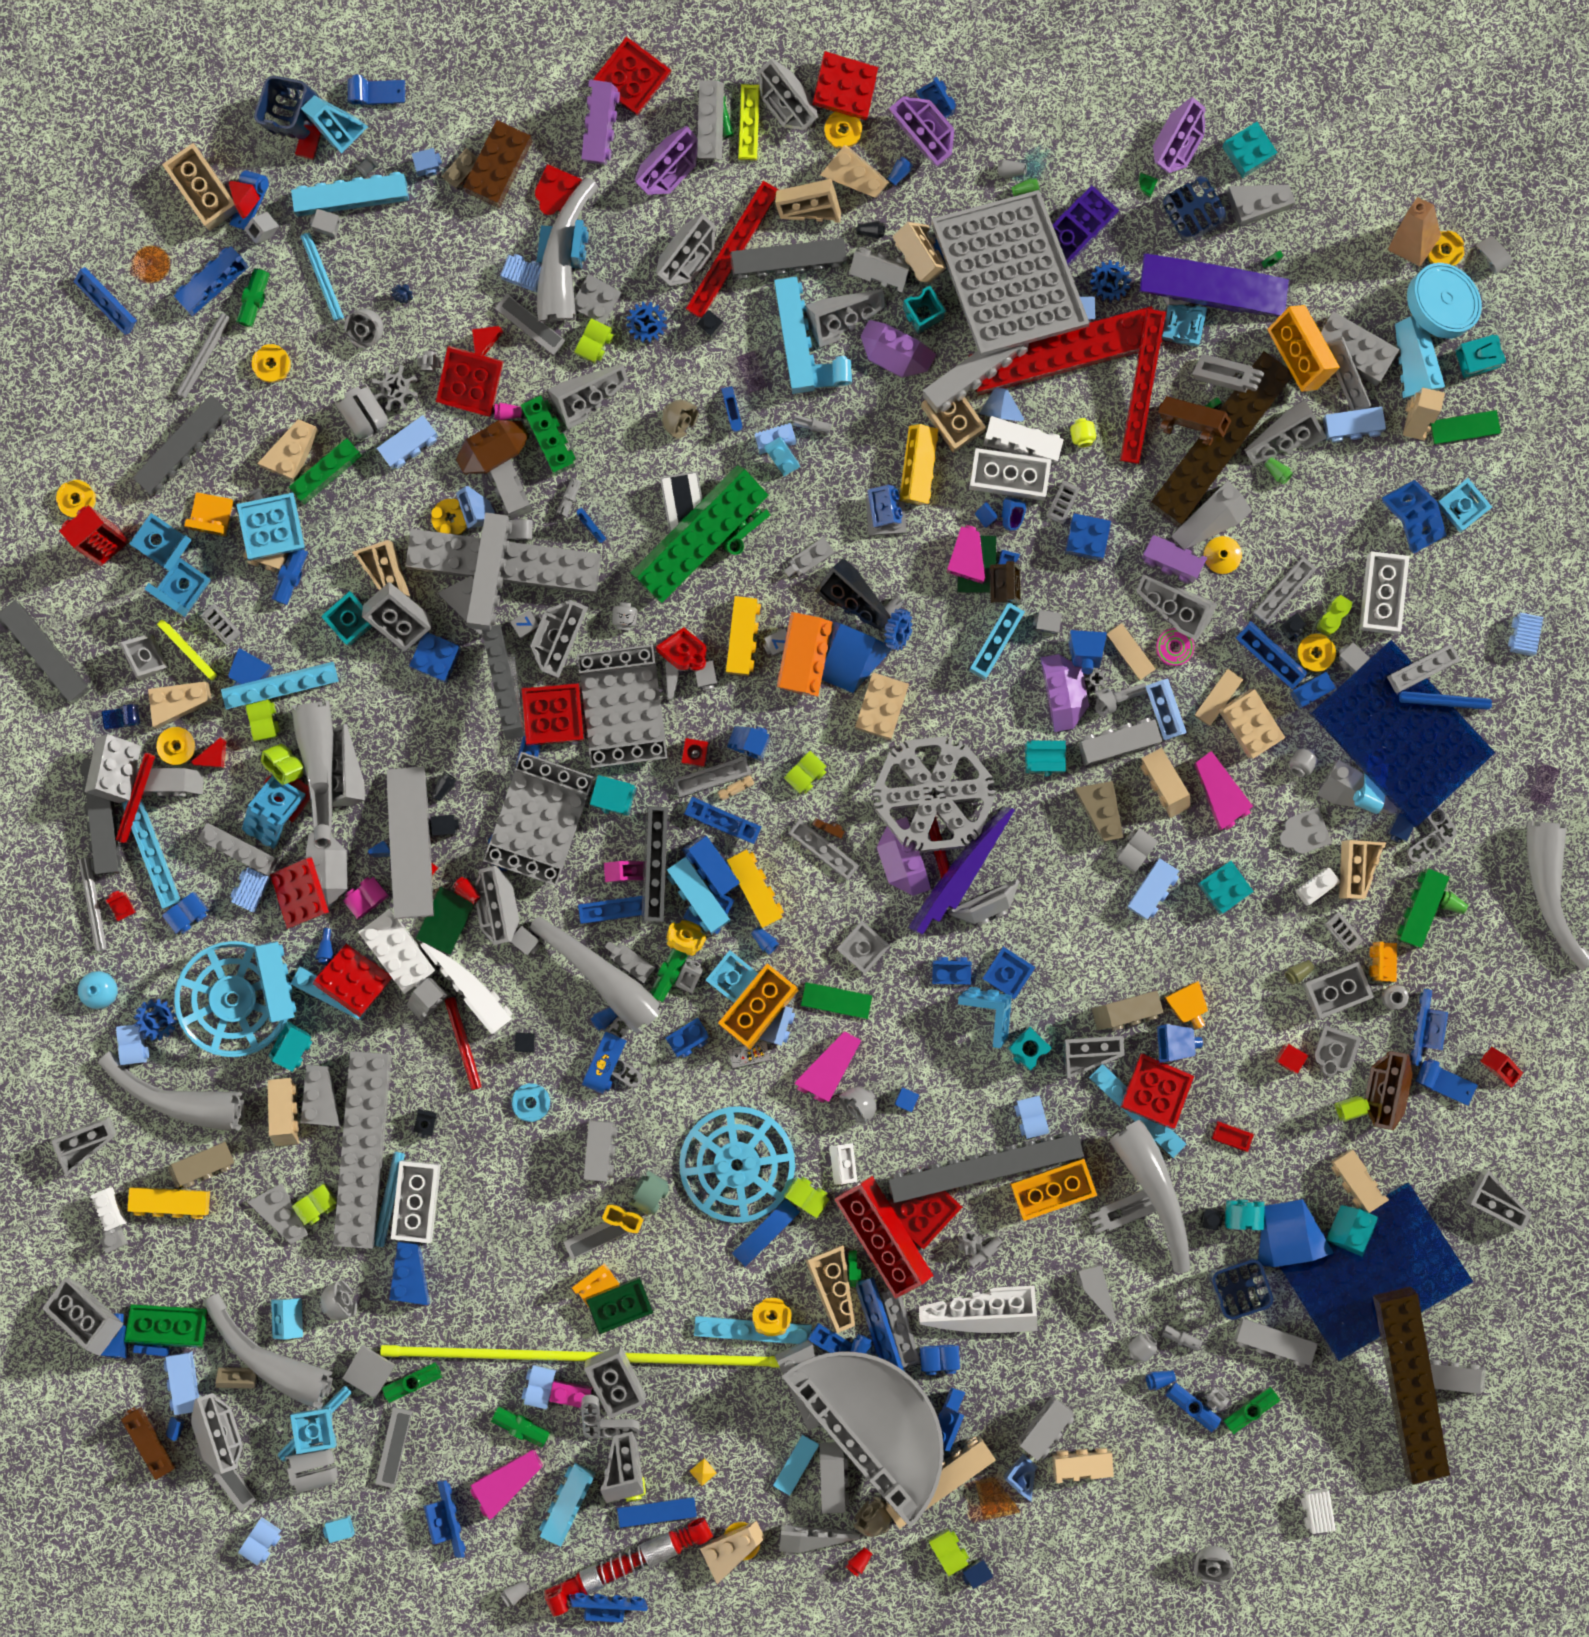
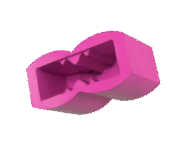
[343,877,389,920]

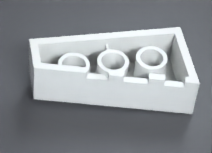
[983,416,1064,464]

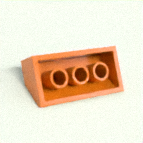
[777,612,833,697]

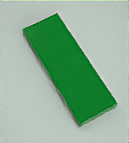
[1430,410,1501,445]
[801,982,872,1019]

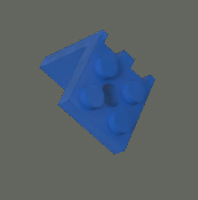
[1382,480,1447,554]

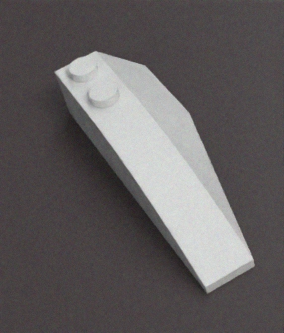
[420,943,513,1034]
[919,1286,1037,1333]

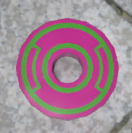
[1156,628,1195,666]

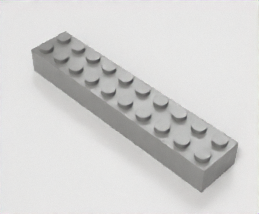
[405,529,602,595]
[333,1051,392,1249]

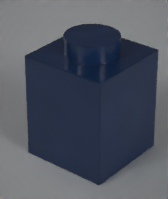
[1386,813,1416,844]
[962,1557,993,1589]

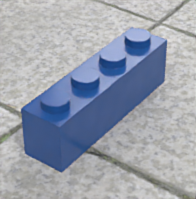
[1236,621,1307,690]

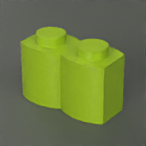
[574,318,614,364]
[1316,595,1352,637]
[246,699,280,742]
[261,743,304,785]
[784,751,827,794]
[1334,1096,1370,1122]
[784,1176,830,1219]
[291,1183,337,1226]
[928,1528,969,1577]

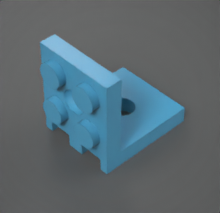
[536,220,589,269]
[129,513,191,571]
[145,558,211,617]
[242,775,306,849]
[958,987,1012,1048]

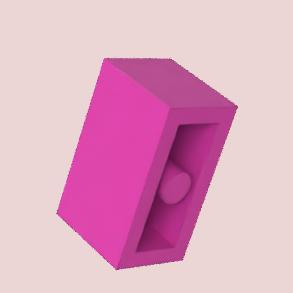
[549,1380,593,1408]

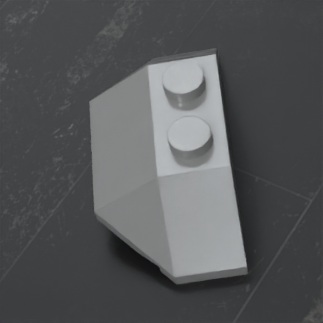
[758,58,818,130]
[656,213,716,286]
[530,600,588,678]
[306,833,347,909]
[474,866,519,945]
[947,879,1019,926]
[191,1393,243,1474]

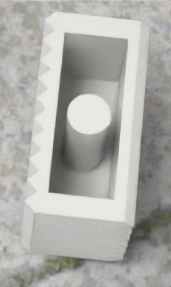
[1296,868,1340,906]
[90,1187,127,1231]
[1301,1489,1336,1534]

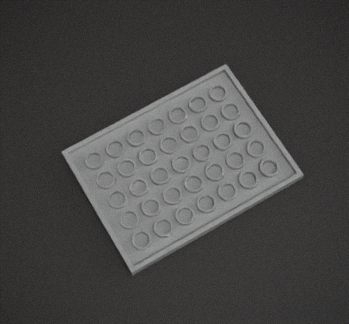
[931,190,1090,356]

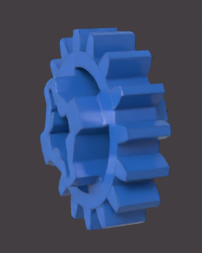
[1090,260,1132,303]
[626,302,667,344]
[884,608,913,651]
[134,999,177,1041]

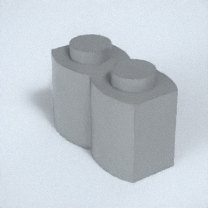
[1115,828,1158,873]

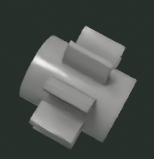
[417,351,441,373]
[1084,668,1109,691]
[959,1231,982,1255]
[1205,1387,1229,1411]

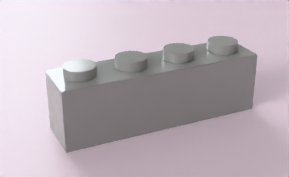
[697,80,724,160]
[198,823,279,876]
[1234,1317,1318,1367]

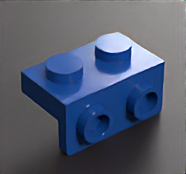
[916,76,956,118]

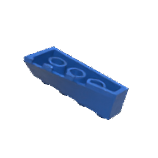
[174,246,249,317]

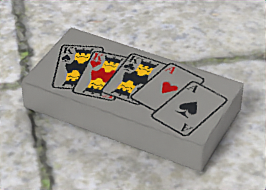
[728,1041,770,1068]

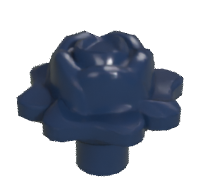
[391,284,413,304]

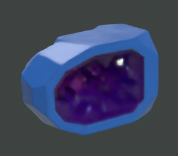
[1001,497,1026,531]

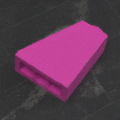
[947,525,985,584]

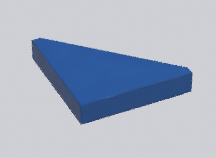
[576,507,606,543]

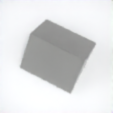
[119,633,168,681]

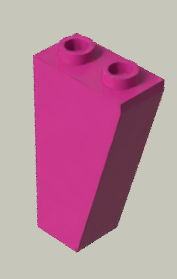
[1194,751,1253,830]
[795,1031,861,1103]
[470,1448,543,1520]

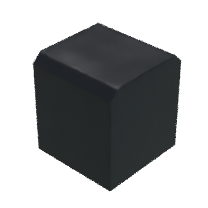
[514,1032,536,1053]

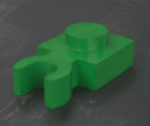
[848,1250,861,1287]

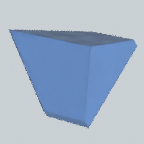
[979,387,1024,422]
[1003,1454,1038,1501]

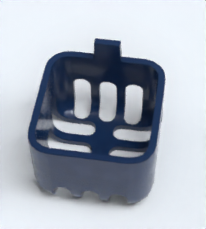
[254,75,320,140]
[1163,176,1226,242]
[1209,1258,1273,1320]

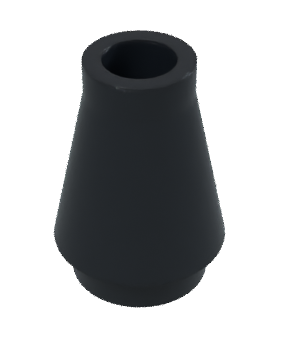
[857,221,885,240]
[431,772,457,801]

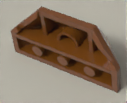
[456,420,530,475]
[1365,1051,1413,1131]

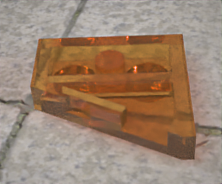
[975,1477,1020,1520]

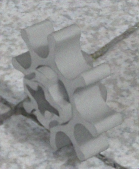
[372,365,418,412]

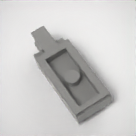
[784,537,835,578]
[605,941,655,983]

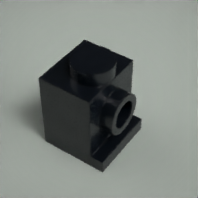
[1279,613,1306,642]
[413,1109,439,1139]
[1199,1207,1223,1231]

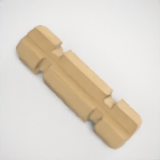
[718,775,754,801]

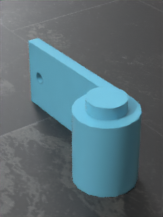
[812,356,852,388]
[1353,754,1388,814]

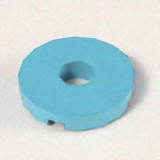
[512,1083,550,1122]

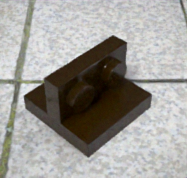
[990,561,1021,605]

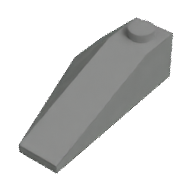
[1245,400,1327,464]
[1136,574,1217,640]
[332,724,365,807]
[1317,760,1402,815]

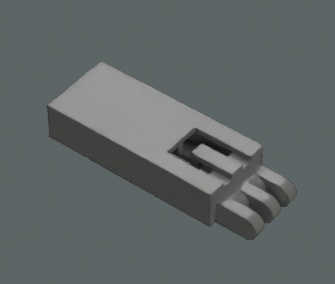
[1192,354,1264,393]
[1088,1189,1156,1233]

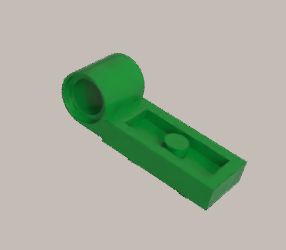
[723,508,771,555]

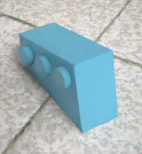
[301,95,368,153]

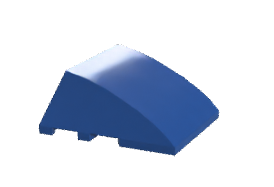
[822,619,892,693]
[1258,1199,1334,1267]

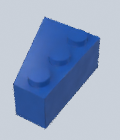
[727,726,770,761]
[682,836,740,896]
[389,1240,430,1305]

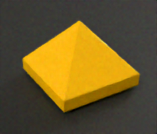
[690,1458,717,1486]

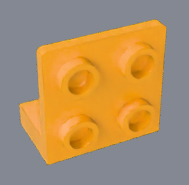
[184,492,233,537]
[1369,942,1397,982]
[572,1263,620,1308]

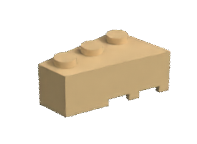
[257,419,319,482]
[352,540,410,597]
[1140,748,1191,818]

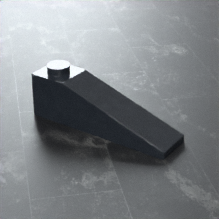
[815,558,891,630]

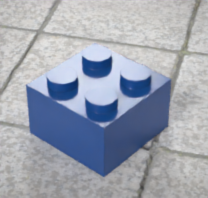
[1065,513,1111,561]
[409,632,462,683]

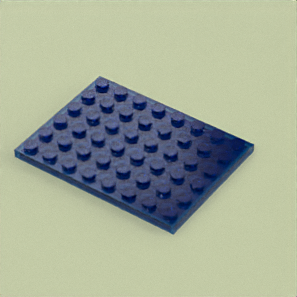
[1310,640,1496,827]
[1279,1182,1473,1362]

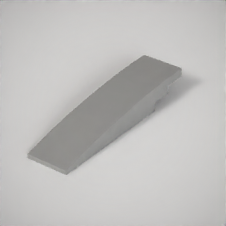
[387,766,434,920]

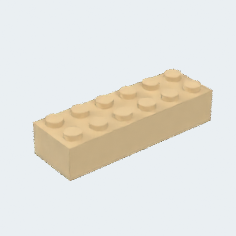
[886,1436,996,1529]

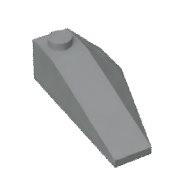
[805,289,885,348]
[548,364,628,429]
[1171,481,1252,550]
[779,1524,859,1556]

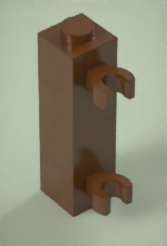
[1158,396,1231,446]
[121,1407,176,1480]

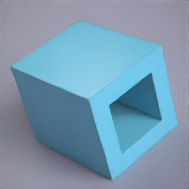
[323,1515,355,1543]

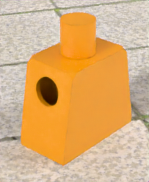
[1164,981,1208,1030]

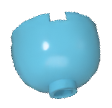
[78,971,118,1009]

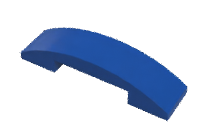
[684,797,762,844]
[732,1198,800,1267]
[808,1323,868,1354]

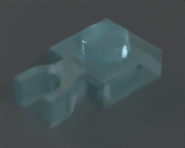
[1026,145,1050,180]

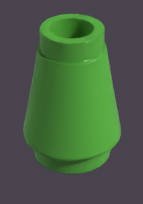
[1012,177,1040,196]
[1264,457,1293,485]
[1439,891,1468,914]

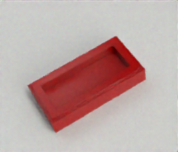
[1211,1121,1254,1152]

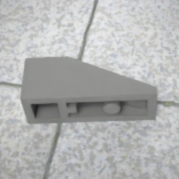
[1075,1264,1117,1323]

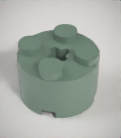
[628,1170,669,1215]

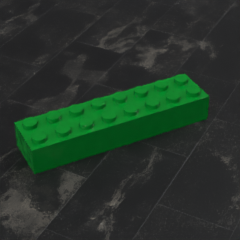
[630,465,769,603]

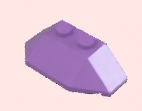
[889,96,954,167]
[1153,97,1206,173]
[635,126,698,195]
[860,320,936,378]
[1040,654,1089,732]
[877,817,931,896]

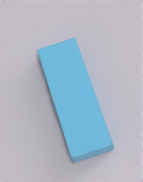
[773,1434,819,1496]

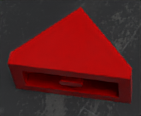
[229,181,260,219]
[472,326,503,356]
[192,737,227,768]

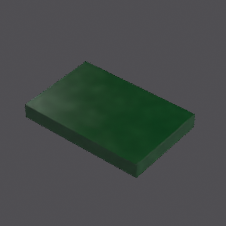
[957,536,996,593]
[416,887,475,955]
[585,1276,654,1335]

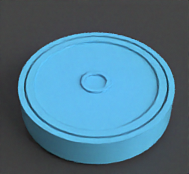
[1407,263,1482,339]

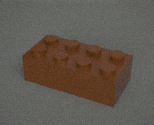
[463,120,532,209]

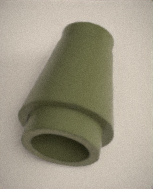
[1285,960,1315,985]

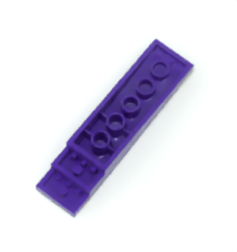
[1053,185,1119,266]
[1140,253,1289,317]
[908,807,1015,935]

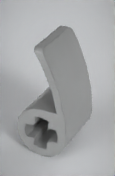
[1476,236,1512,274]
[507,519,533,541]

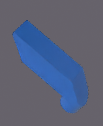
[721,386,743,433]

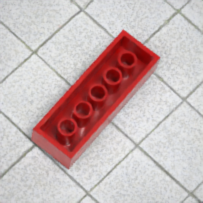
[59,505,130,566]
[834,1176,934,1299]

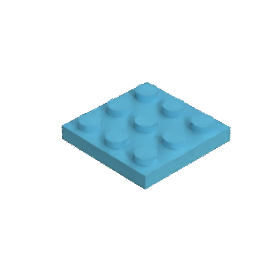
[237,493,305,561]

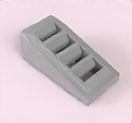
[1046,481,1080,525]
[200,604,241,646]
[665,661,680,701]
[1323,912,1363,953]

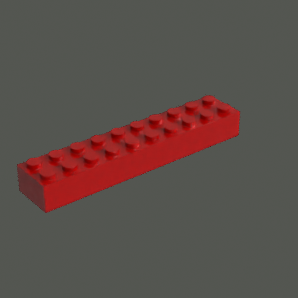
[968,306,1162,396]

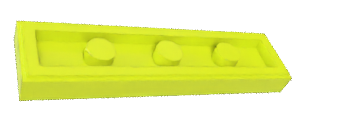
[738,84,760,161]
[157,619,217,681]

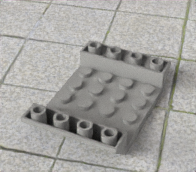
[577,644,667,768]
[483,752,594,886]

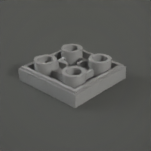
[342,1345,396,1399]

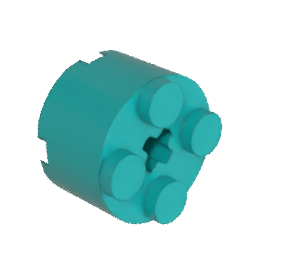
[1225,1199,1265,1230]

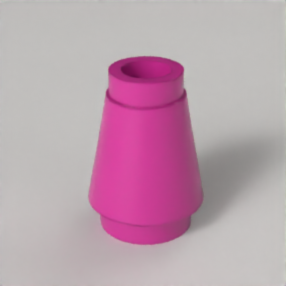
[494,402,522,420]

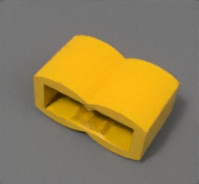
[602,1204,644,1233]

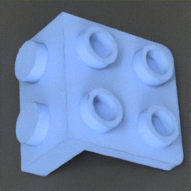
[759,1006,795,1046]

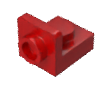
[105,890,136,922]

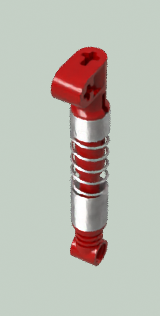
[544,1517,713,1616]

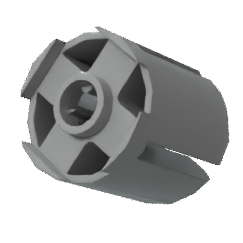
[335,384,388,440]
[285,1449,338,1495]

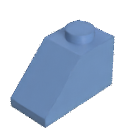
[456,486,495,529]

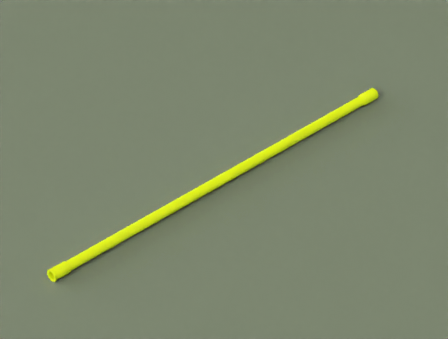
[380,1345,780,1368]

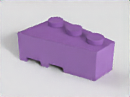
[1141,535,1207,584]

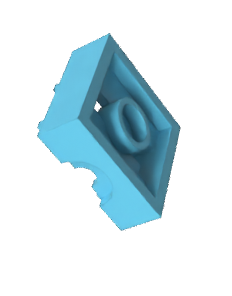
[1162,305,1207,347]
[1438,478,1492,533]
[706,950,758,1003]
[290,1407,337,1454]

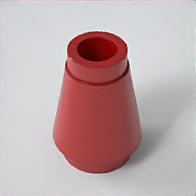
[452,877,481,904]
[845,1547,873,1577]

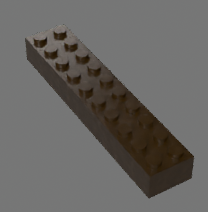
[1148,351,1293,528]
[1373,1286,1450,1485]

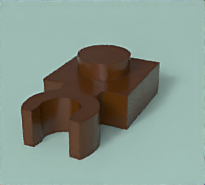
[812,818,845,839]

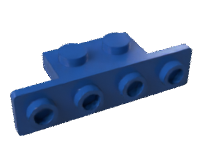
[1410,988,1448,1066]
[938,1388,965,1452]
[423,1480,466,1558]
[568,1593,648,1623]

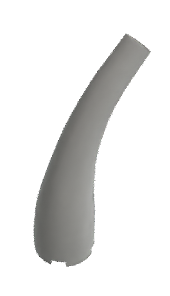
[537,177,598,323]
[291,701,333,849]
[1526,821,1589,971]
[530,917,663,1033]
[98,1051,245,1130]
[1109,1120,1190,1273]
[203,1293,333,1409]

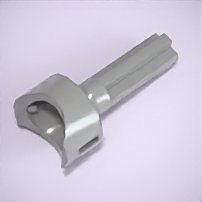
[1095,683,1148,716]

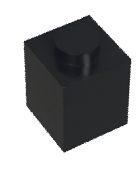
[696,310,724,341]
[431,814,460,837]

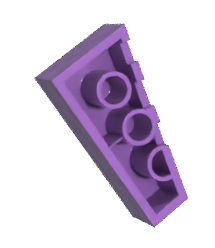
[581,80,620,165]

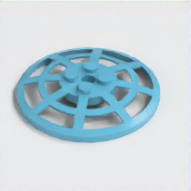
[174,941,292,1057]
[679,1106,795,1223]

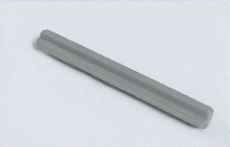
[176,313,230,398]
[79,857,107,952]

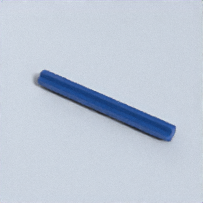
[1399,691,1492,710]

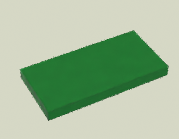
[124,1304,208,1348]

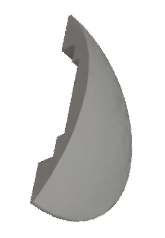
[781,1352,943,1527]

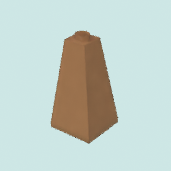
[1388,197,1441,266]

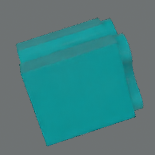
[903,285,946,334]
[1455,334,1506,379]
[1025,740,1066,777]
[590,775,636,816]
[1006,1026,1052,1070]

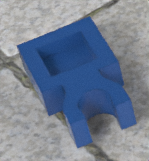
[133,1344,170,1356]

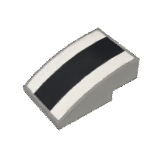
[660,471,703,532]

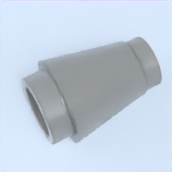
[998,160,1027,179]
[500,1580,530,1607]

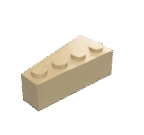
[805,1245,855,1333]

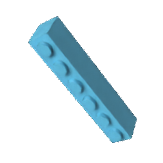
[291,172,409,217]
[774,276,818,394]

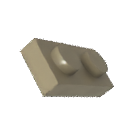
[442,148,478,190]
[215,1367,258,1389]

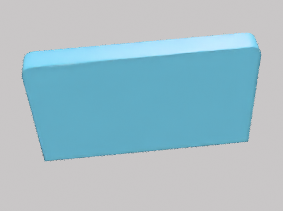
[271,1298,303,1340]

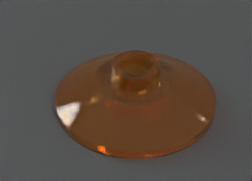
[132,245,170,283]

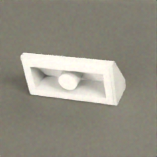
[830,1143,857,1185]

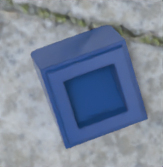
[975,503,998,528]
[368,841,390,858]
[894,1087,919,1112]
[166,1416,185,1441]

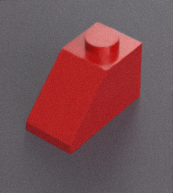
[1480,1046,1524,1088]

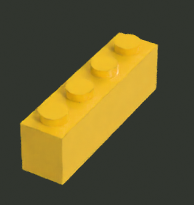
[899,424,938,505]
[726,596,761,676]
[727,849,784,929]
[128,1187,210,1219]

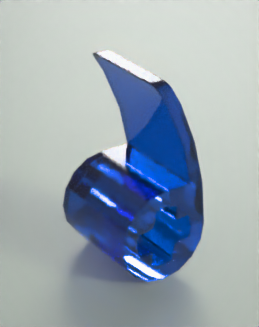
[101,704,141,730]

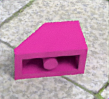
[604,861,644,882]

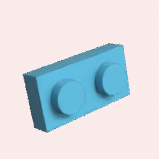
[764,436,800,476]

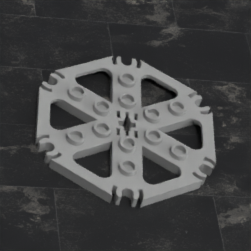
[872,736,996,853]

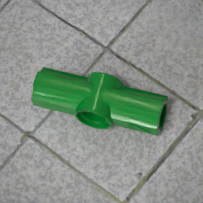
[236,268,270,328]
[649,948,688,1002]
[382,1362,442,1403]
[1223,1386,1281,1435]
[491,1406,550,1448]

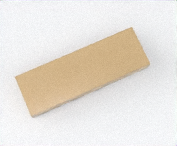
[1107,623,1155,681]
[1194,669,1243,727]

